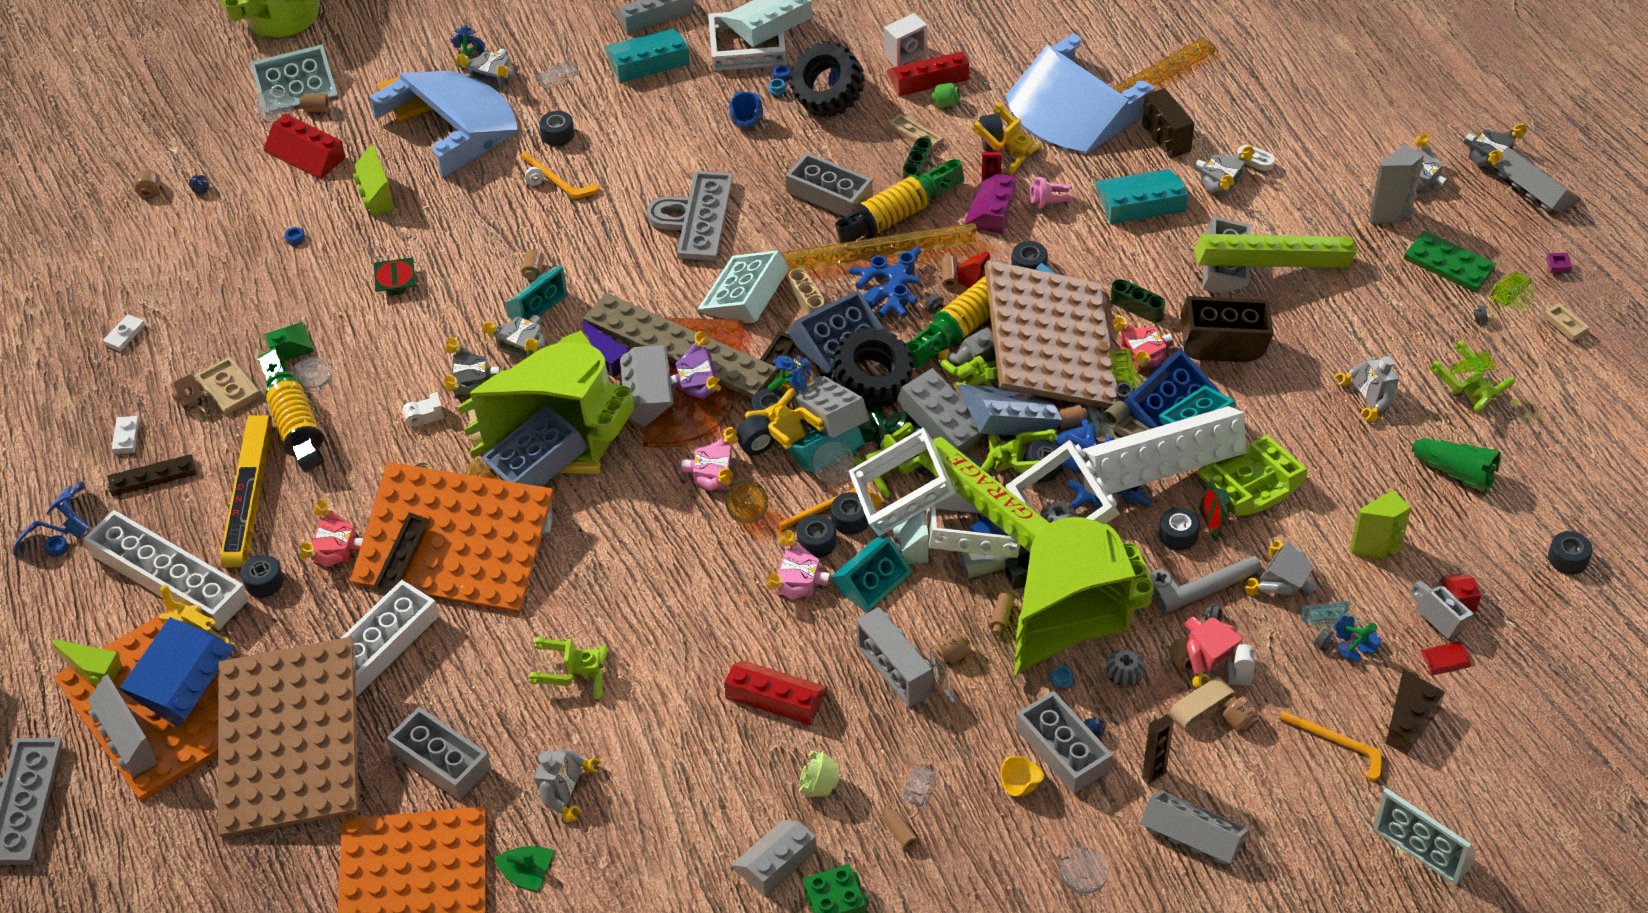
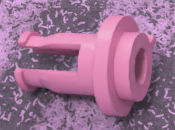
[1029,177,1073,209]

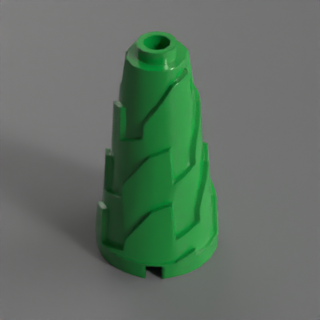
[1412,438,1501,493]

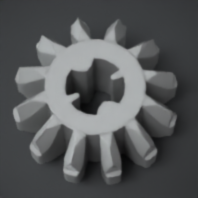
[1040,499,1077,523]
[1106,647,1146,687]

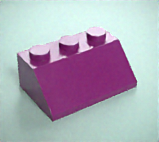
[964,174,1016,234]

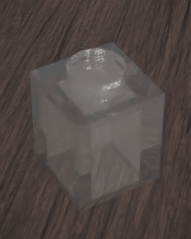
[903,765,936,808]

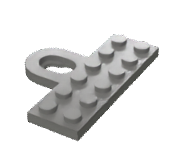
[647,171,733,261]
[0,738,63,865]

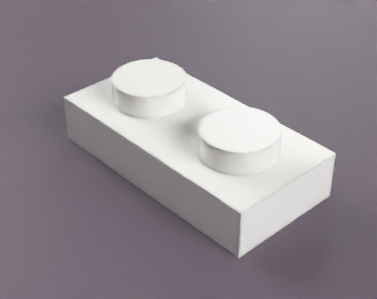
[112,416,140,454]

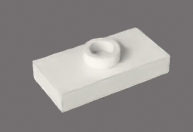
[103,314,145,352]

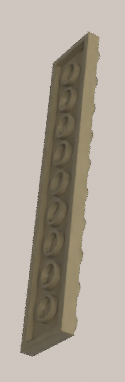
[583,293,777,398]

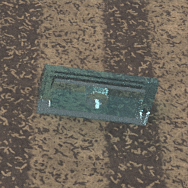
[1079,403,1115,437]
[1299,601,1350,623]

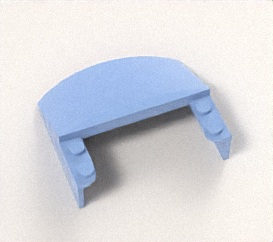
[1006,33,1155,155]
[370,71,518,178]

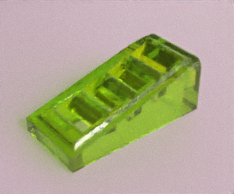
[1490,271,1532,306]
[1110,349,1135,391]
[1449,350,1497,374]

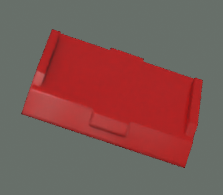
[1420,641,1471,676]

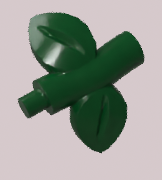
[858,406,909,450]

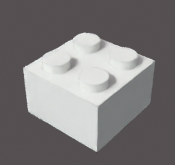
[884,13,927,67]

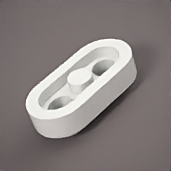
[1237,145,1275,171]

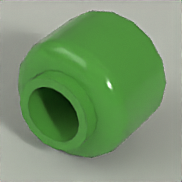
[932,83,961,109]

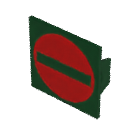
[374,257,416,296]
[1199,479,1232,541]

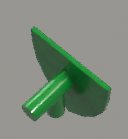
[494,846,555,892]

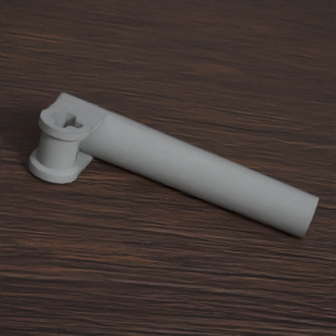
[957,545,1029,579]
[1151,556,1262,614]

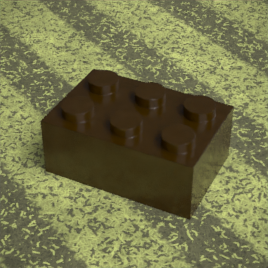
[1142,88,1194,158]

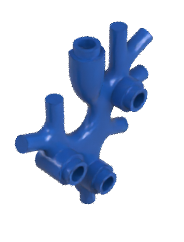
[849,247,921,318]
[1060,425,1153,510]

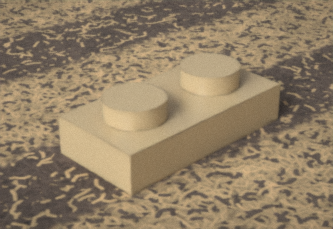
[1543,303,1589,341]

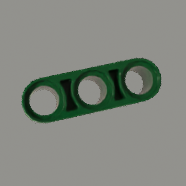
[903,137,932,180]
[1110,279,1165,323]

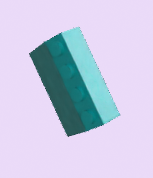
[603,28,690,83]
[1094,169,1188,224]

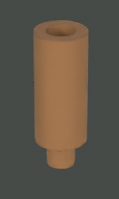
[941,252,957,288]
[991,593,1014,636]
[882,806,918,850]

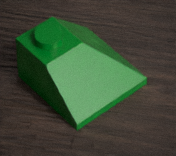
[264,322,314,361]

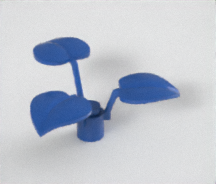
[13,481,90,556]

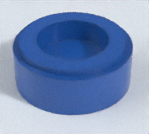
[772,65,791,82]
[284,227,305,246]
[44,535,68,557]

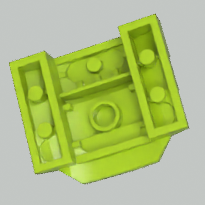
[1196,435,1307,516]

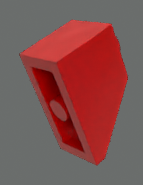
[981,152,1002,182]
[957,251,990,288]
[1441,573,1481,612]

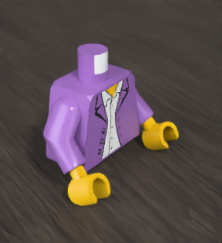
[670,331,721,399]

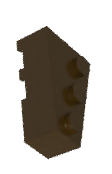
[1385,669,1445,755]

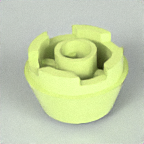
[798,751,839,797]

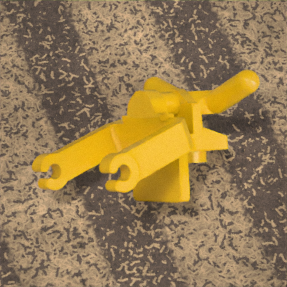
[972,103,1042,175]
[745,388,825,449]
[159,585,231,645]

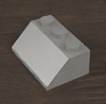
[731,820,817,897]

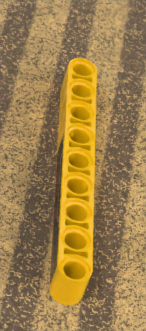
[220,415,272,568]

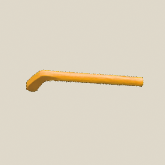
[521,151,598,199]
[777,487,881,531]
[1279,711,1381,781]

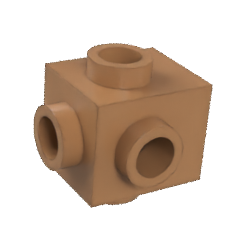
[169,374,203,407]

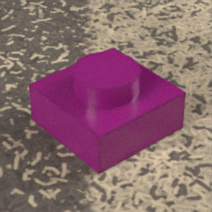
[1546,253,1572,273]

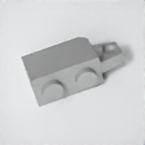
[1409,580,1473,639]

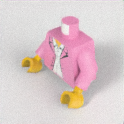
[682,427,738,491]
[766,530,831,600]

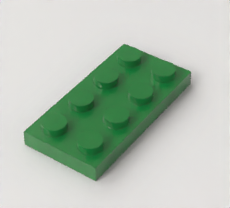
[1404,231,1496,293]

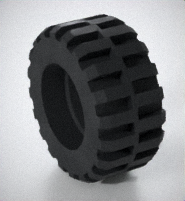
[789,41,865,117]
[831,327,914,409]

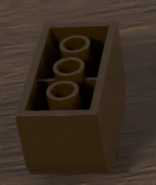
[1180,296,1274,362]

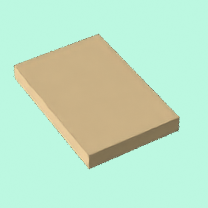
[194,356,262,416]

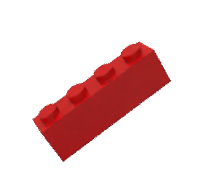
[887,51,969,96]
[264,113,346,179]
[724,660,828,725]

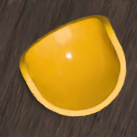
[1001,756,1044,797]

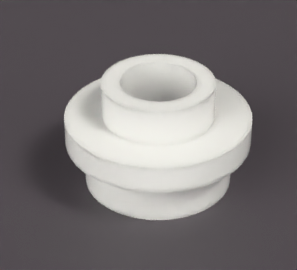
[525,167,544,186]

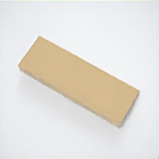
[888,113,944,152]

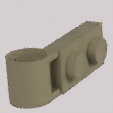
[1102,401,1150,437]

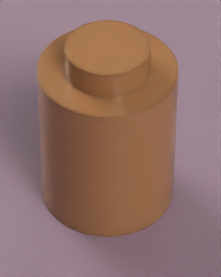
[300,93,329,113]
[521,249,545,280]
[1057,405,1088,431]

